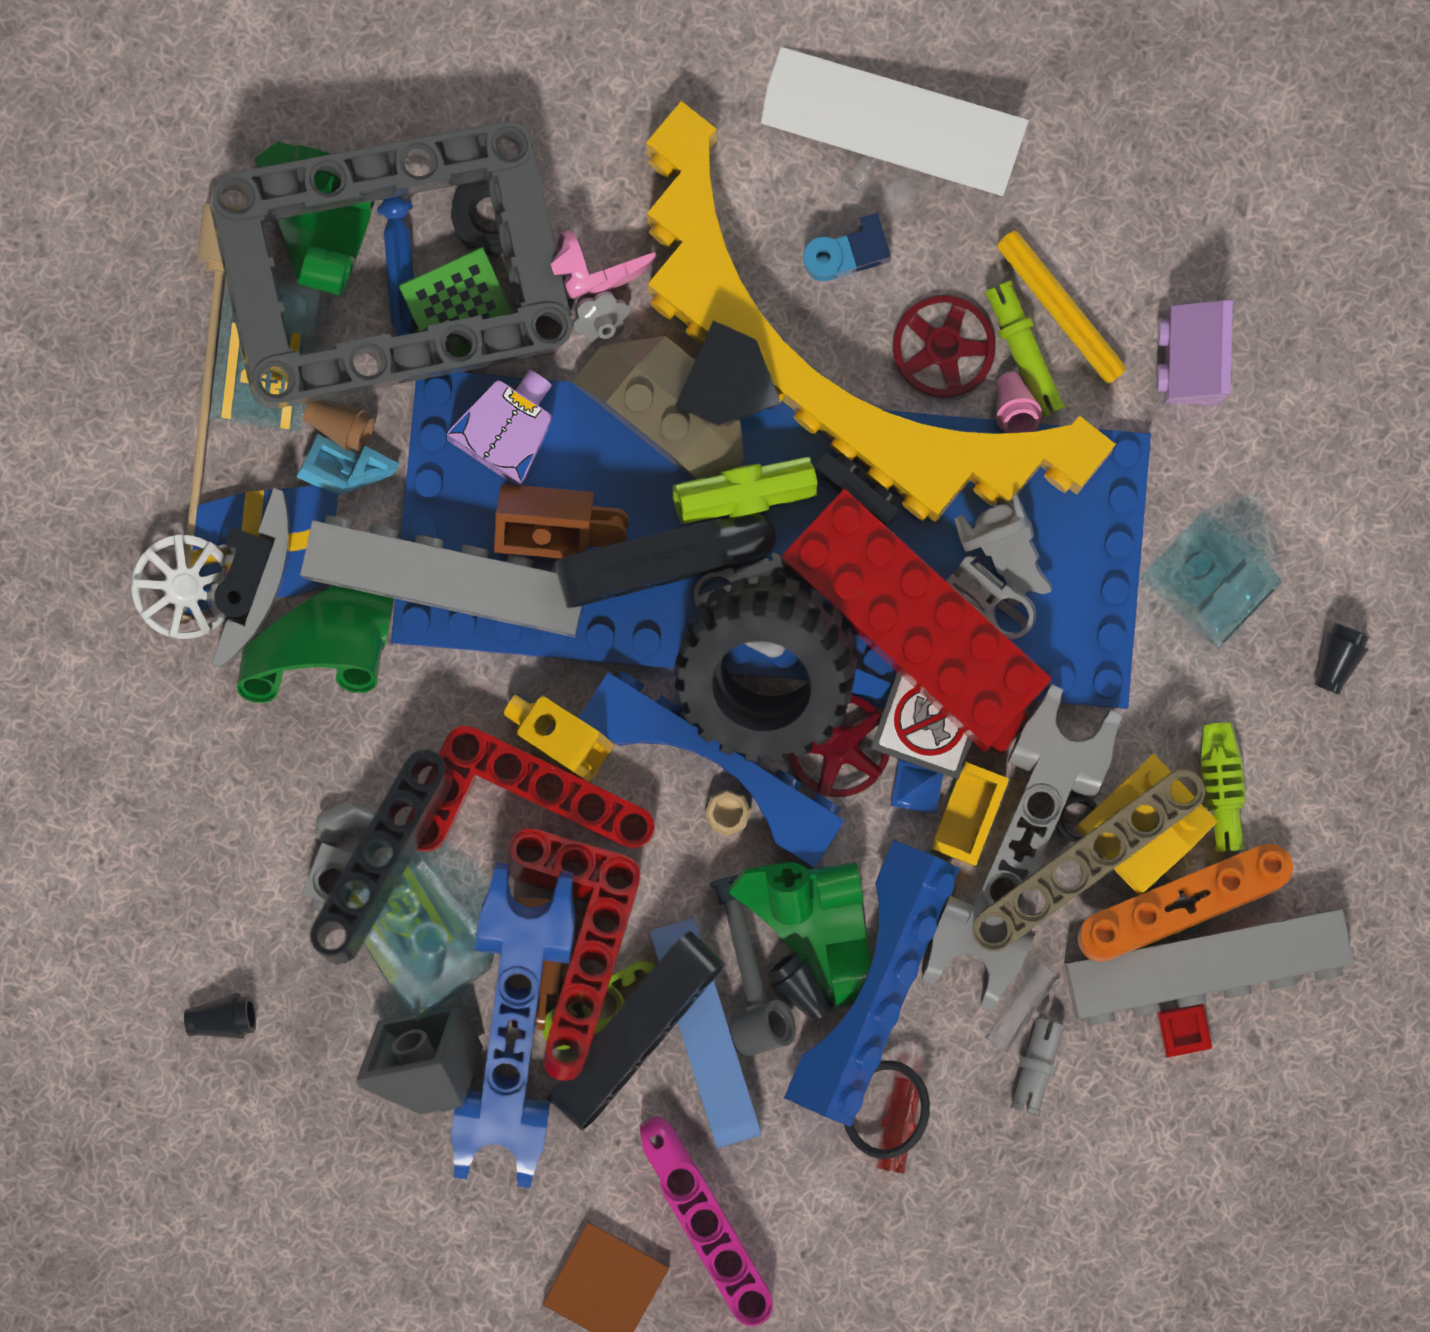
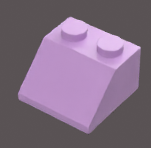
[1156,300,1233,405]

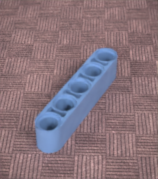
[650,917,762,1149]

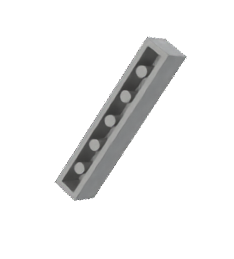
[300,515,583,638]
[1064,909,1354,1026]

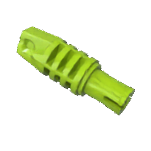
[1200,722,1246,852]

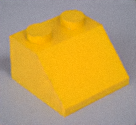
[1075,753,1218,895]

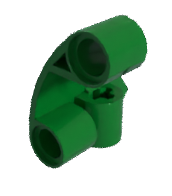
[254,141,375,296]
[728,862,872,1008]

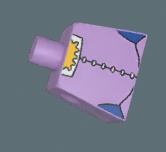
[447,370,552,486]

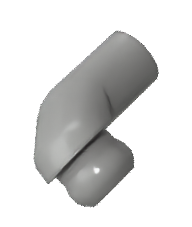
[315,802,376,844]

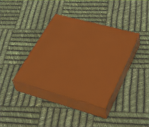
[542,1222,669,1332]

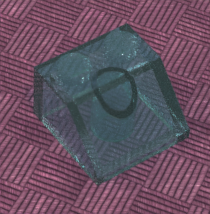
[1140,513,1283,649]

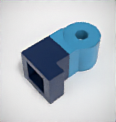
[803,213,891,282]

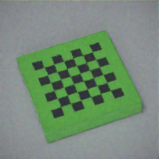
[398,247,512,358]

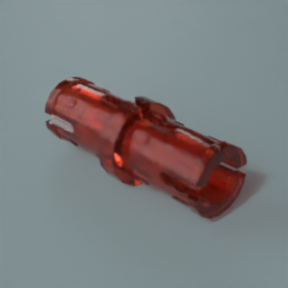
[876,1076,919,1174]

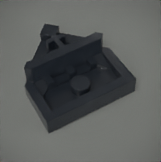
[675,320,781,427]

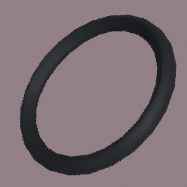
[844,1060,930,1159]

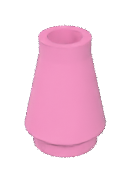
[996,372,1042,433]

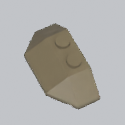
[572,336,744,480]

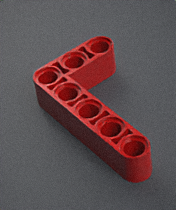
[405,726,655,852]
[507,828,641,1081]

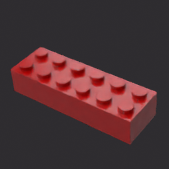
[781,489,1052,753]

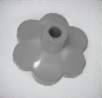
[572,291,629,343]

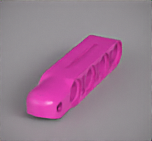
[639,1116,773,1326]

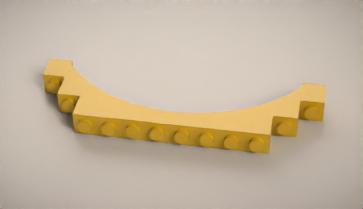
[646,101,1116,523]

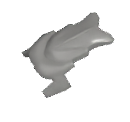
[955,493,1052,607]

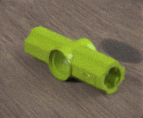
[672,457,818,524]

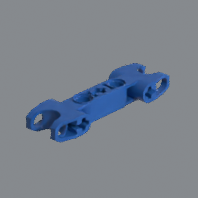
[451,862,576,1188]

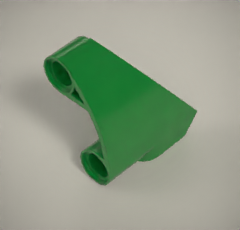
[236,585,393,703]

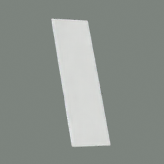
[761,47,1029,196]

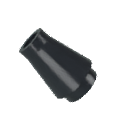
[1314,623,1369,695]
[768,951,833,1022]
[184,993,256,1039]

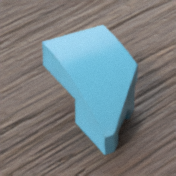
[296,434,400,495]

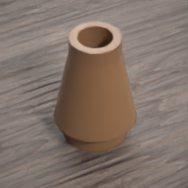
[303,400,375,452]

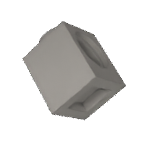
[301,843,358,912]

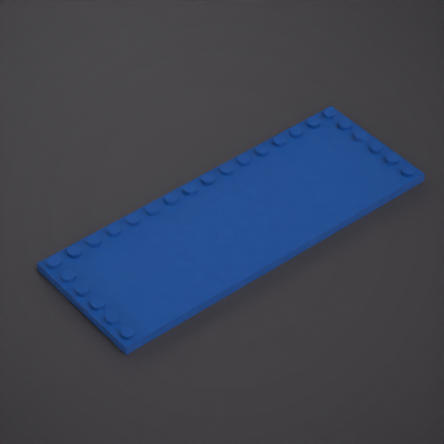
[391,372,1151,709]

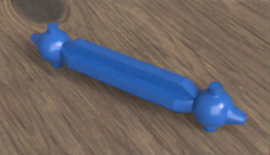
[377,196,415,337]

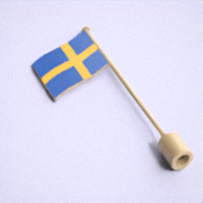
[180,204,339,624]

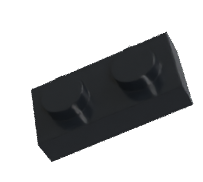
[814,452,899,528]

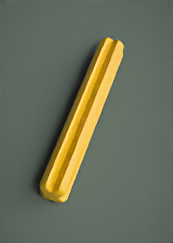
[997,230,1126,384]

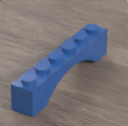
[579,670,845,868]
[784,840,960,1127]

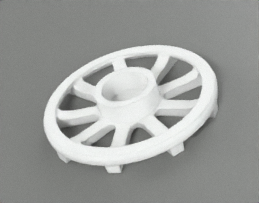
[131,535,225,639]

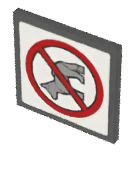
[871,672,972,780]

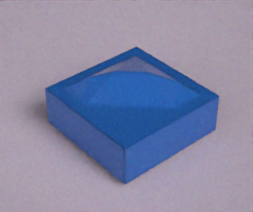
[890,760,943,814]

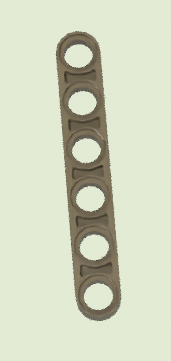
[973,768,1205,952]

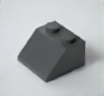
[356,1004,483,1115]

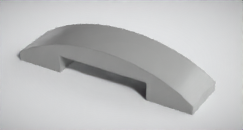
[211,488,290,667]

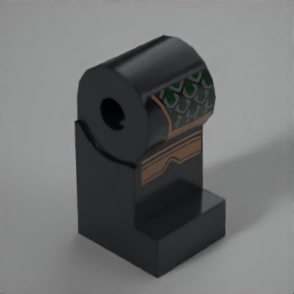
[206,527,274,619]

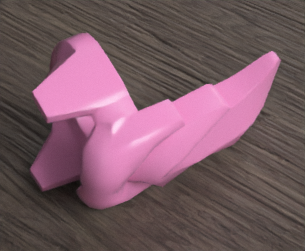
[550,230,657,299]

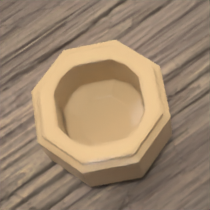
[705,790,751,836]

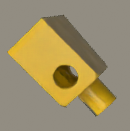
[504,692,615,783]

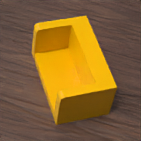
[930,762,1009,867]

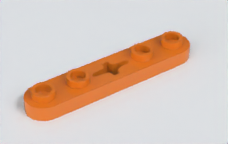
[1077,843,1293,962]

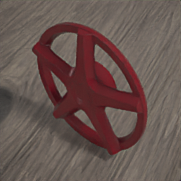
[892,295,996,398]
[788,695,890,797]

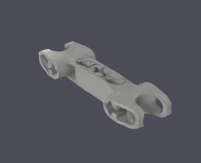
[921,684,1122,1011]

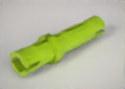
[984,281,1066,419]

